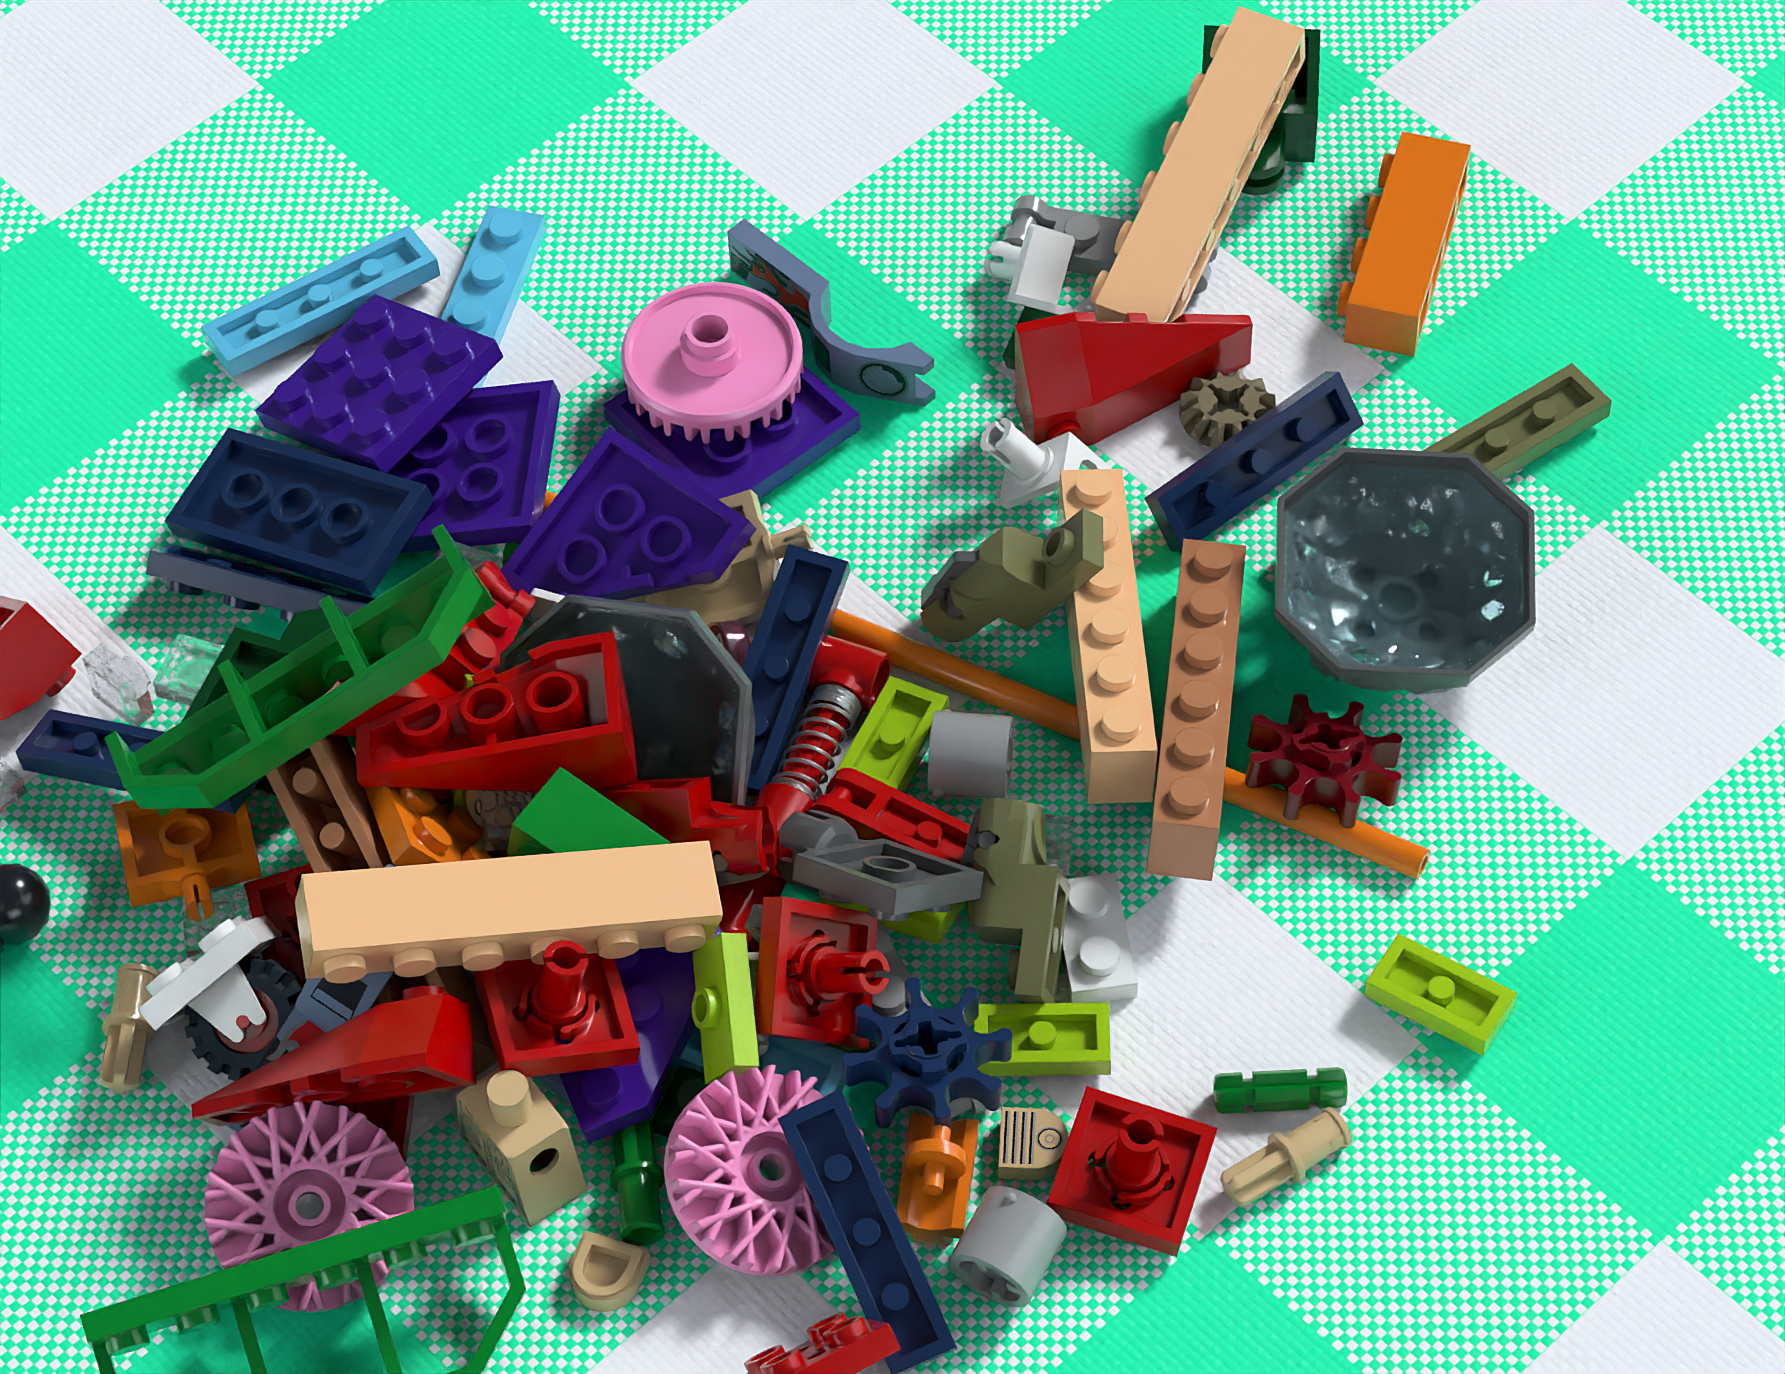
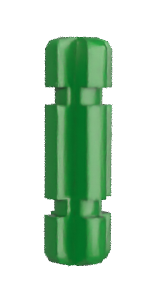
[1213,1067,1348,1114]

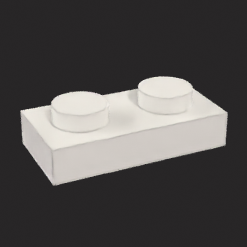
[1061,873,1138,1003]

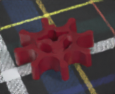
[1245,694,1403,828]

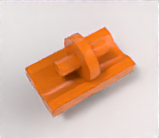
[896,1113,979,1245]

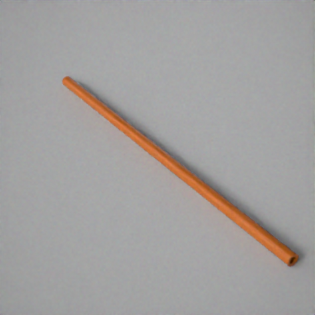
[542,490,1430,880]

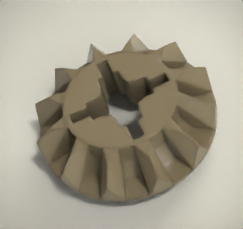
[1179,368,1276,449]

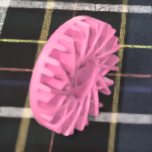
[621,282,804,444]
[664,1065,870,1277]
[204,1101,414,1312]

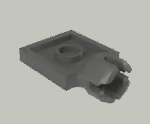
[775,809,983,921]

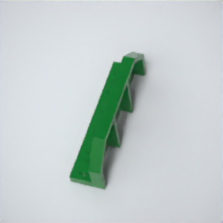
[105,524,496,817]
[80,1185,526,1374]

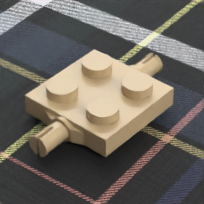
[622,489,814,643]

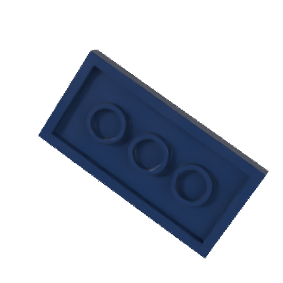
[164,427,434,596]

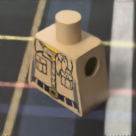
[457,1067,587,1227]

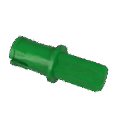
[610,1118,665,1246]

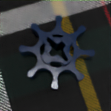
[843,977,1012,1129]

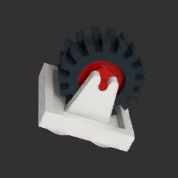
[137,915,302,1081]

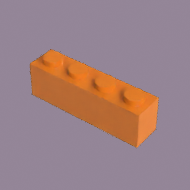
[1337,131,1471,357]

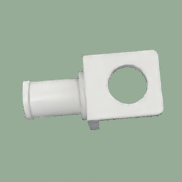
[984,224,1080,315]
[980,418,1112,509]

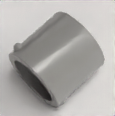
[927,709,1014,799]
[948,1185,1067,1307]

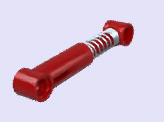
[718,635,891,952]

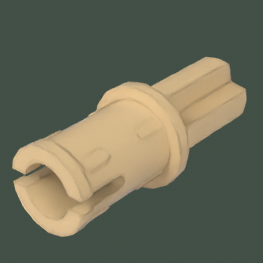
[99,963,159,1094]
[1220,1107,1352,1207]

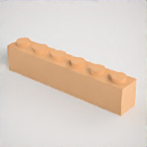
[1090,6,1305,322]
[1057,469,1157,804]
[295,841,723,983]

